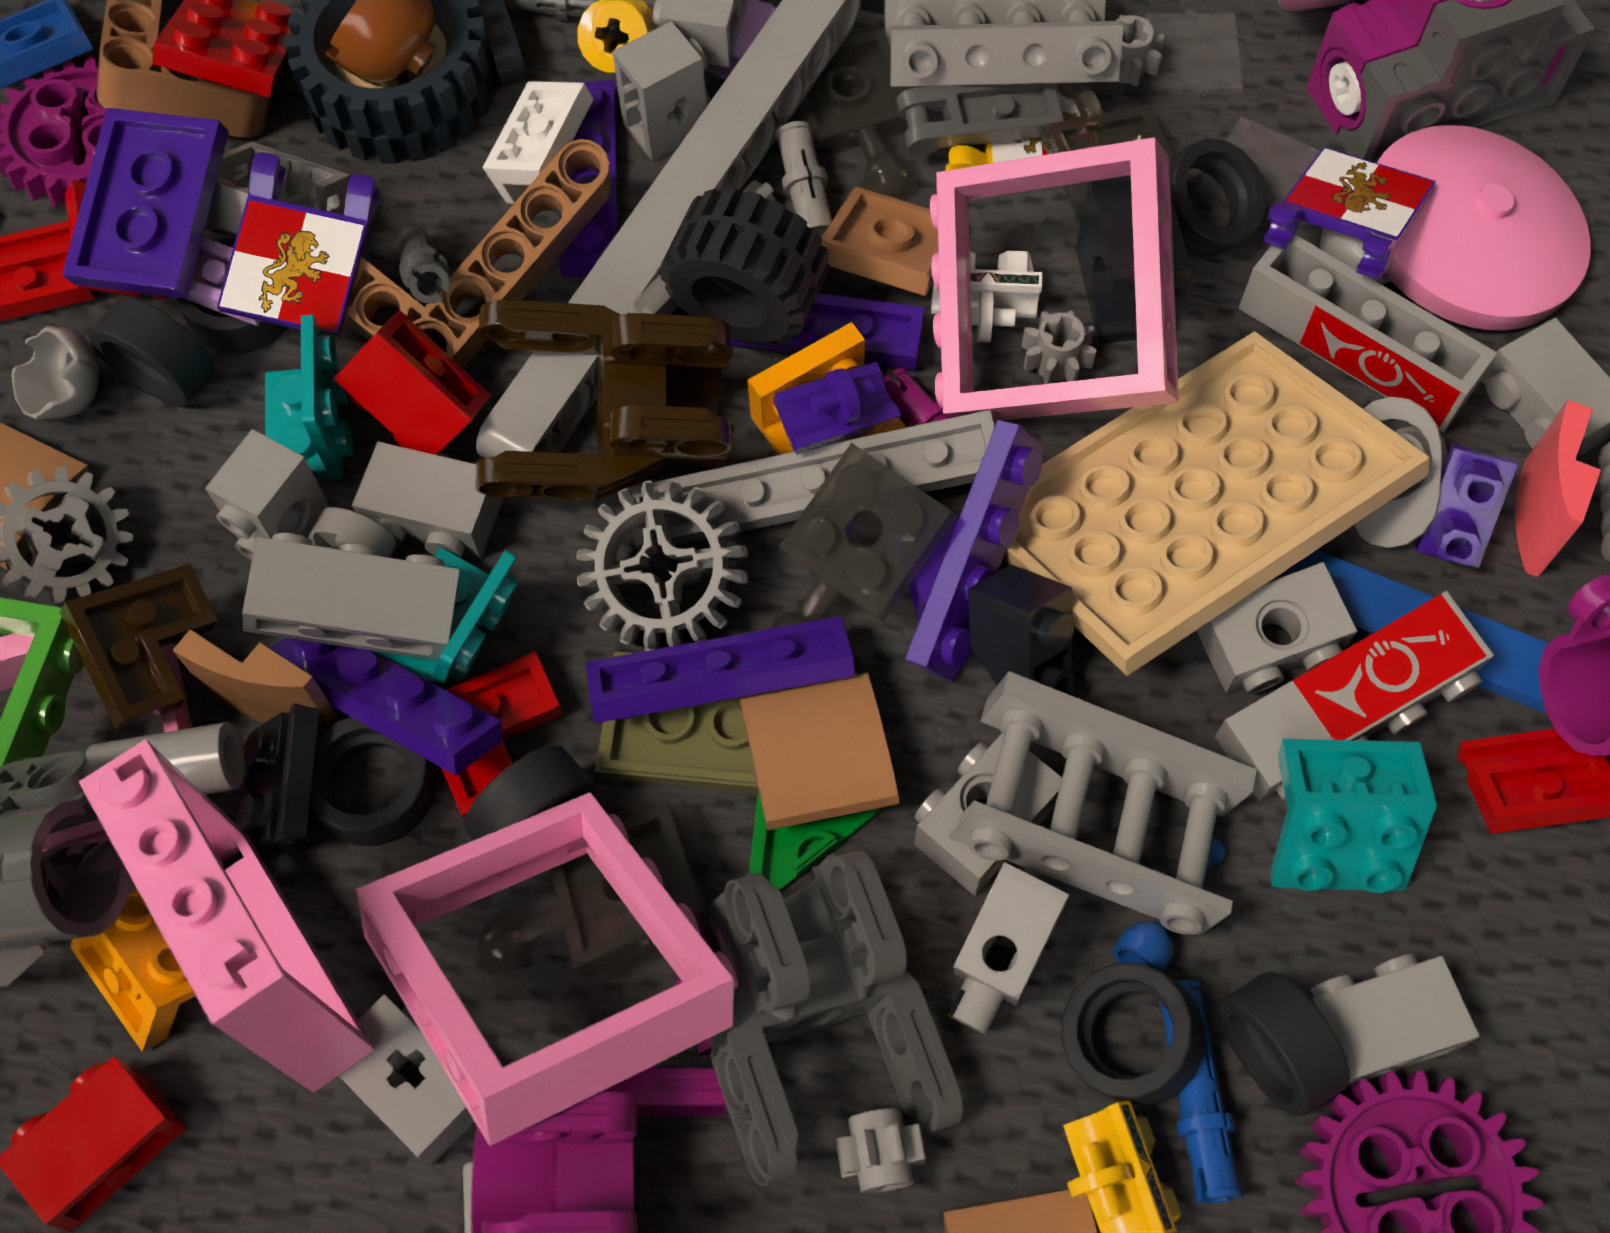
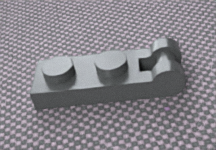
[896,83,1064,156]

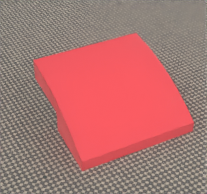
[1515,399,1601,577]

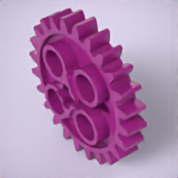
[0,56,106,207]
[1295,1070,1543,1233]

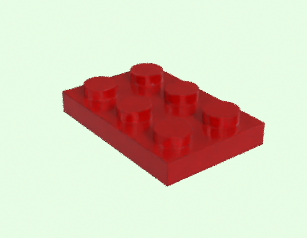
[152,0,292,98]

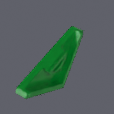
[749,792,879,892]

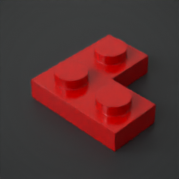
[442,651,563,821]

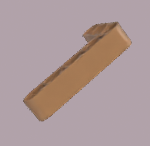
[97,0,271,138]
[344,139,612,369]

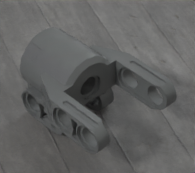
[0,751,137,987]
[707,850,963,1186]

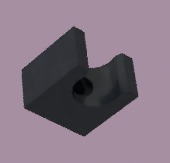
[1075,175,1192,345]

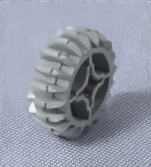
[577,480,749,651]

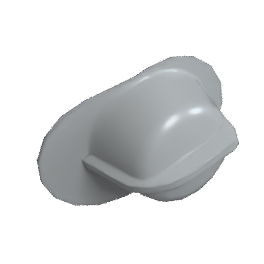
[1354,396,1448,548]

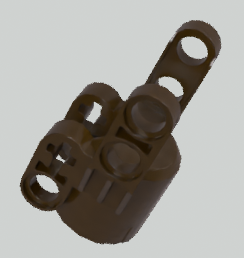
[475,300,734,501]

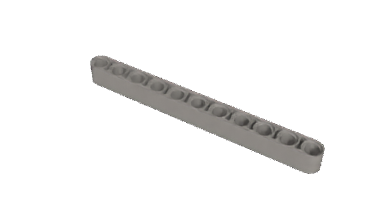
[476,0,860,458]

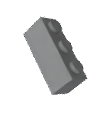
[242,533,459,661]

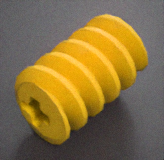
[578,0,653,73]

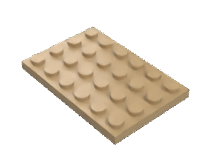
[1003,331,1430,676]

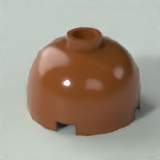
[325,0,437,83]

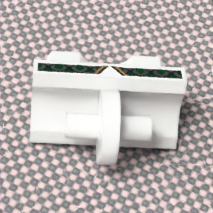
[931,250,1042,343]

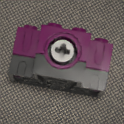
[1306,0,1595,163]

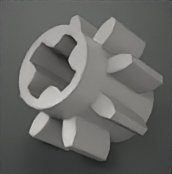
[1110,15,1165,86]
[1022,310,1097,384]
[836,1108,926,1194]

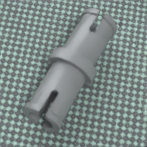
[775,121,832,237]

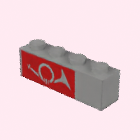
[1238,234,1497,433]
[1215,591,1494,801]

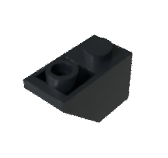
[968,564,1074,696]

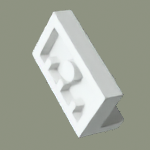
[483,81,593,204]

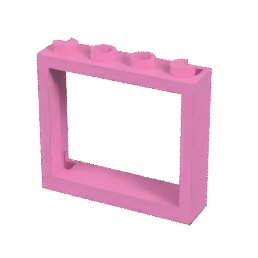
[930,137,1179,421]
[79,739,375,1093]
[356,793,738,1146]

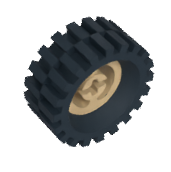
[285,0,497,164]

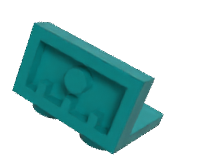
[265,314,353,481]
[374,547,519,689]
[1270,739,1437,893]

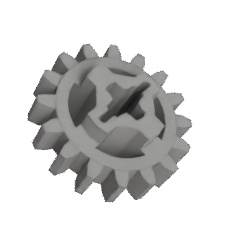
[0,466,133,605]

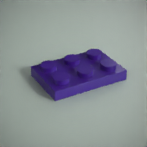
[62,108,229,299]

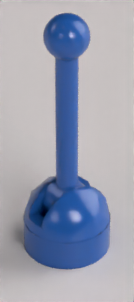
[1112,838,1225,973]

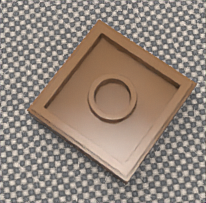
[821,187,939,296]

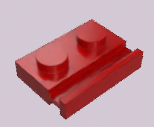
[0,221,95,321]
[1456,728,1610,834]

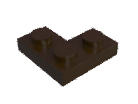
[60,564,218,730]

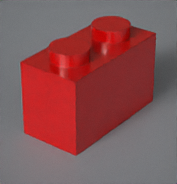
[333,310,491,455]
[0,1056,186,1232]

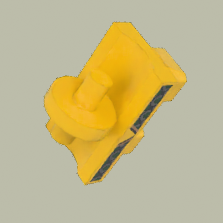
[1063,1100,1182,1233]

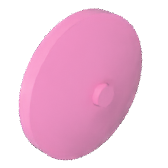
[1377,125,1591,330]

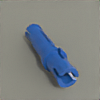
[1159,980,1244,1204]

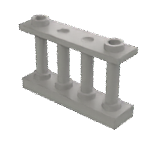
[884,0,1124,87]
[948,671,1257,935]

